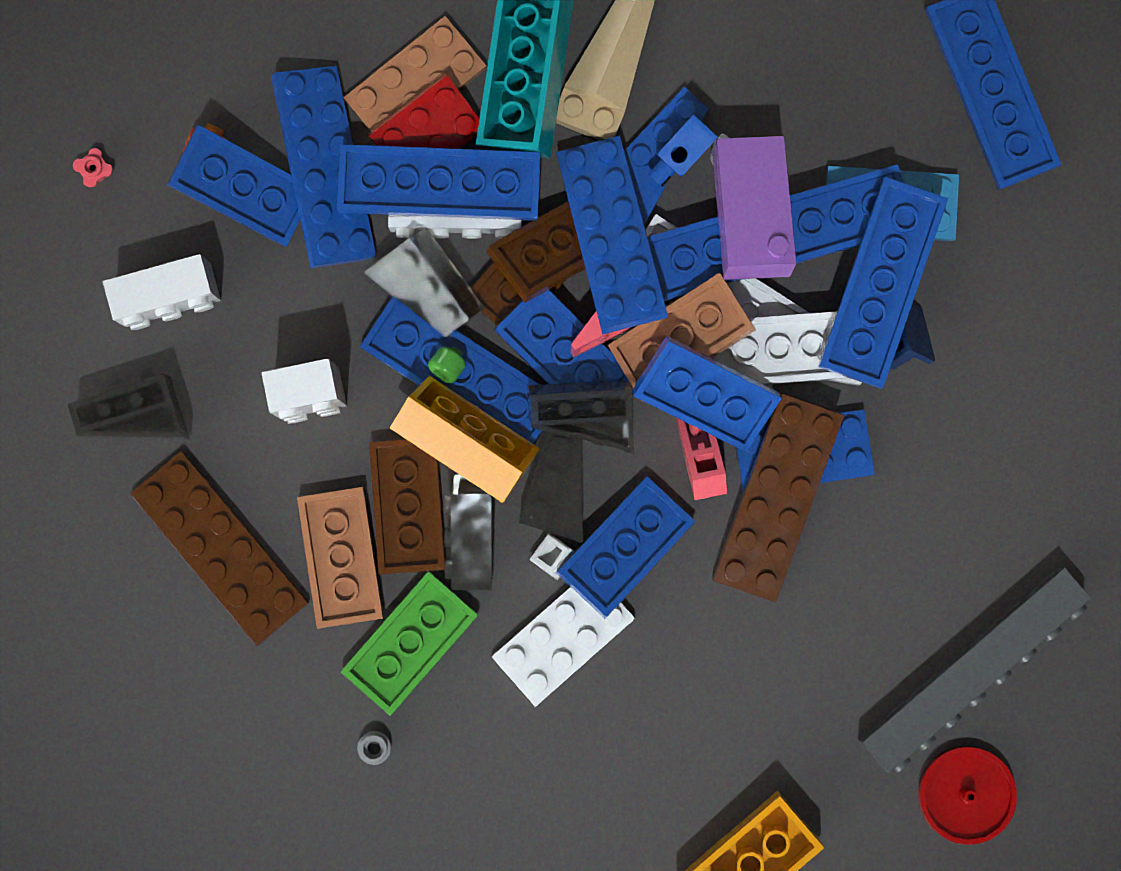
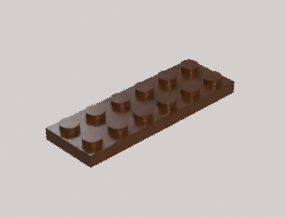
[712,392,844,603]
[130,451,309,646]

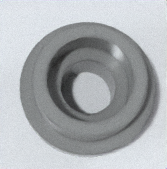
[357,731,391,765]

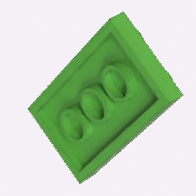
[341,571,478,716]

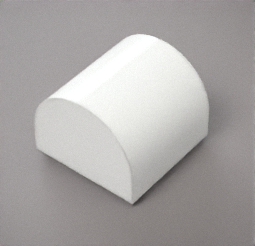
[529,533,575,580]

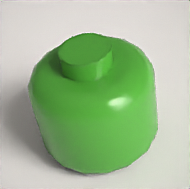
[428,346,466,383]

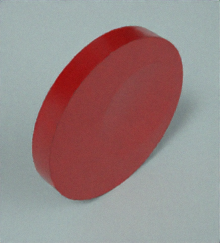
[918,746,1017,845]

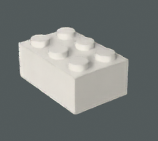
[103,254,221,330]
[261,358,347,424]

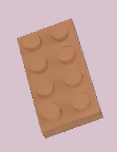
[343,16,487,132]
[608,273,756,402]
[297,487,384,629]

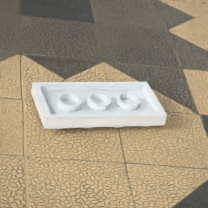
[712,311,848,385]
[492,587,635,707]

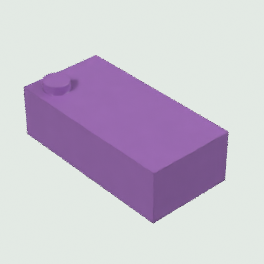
[712,136,796,280]

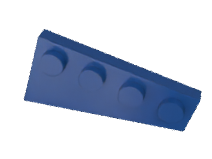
[624,87,708,225]

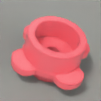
[73,148,113,188]

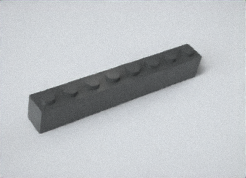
[858,568,1091,773]

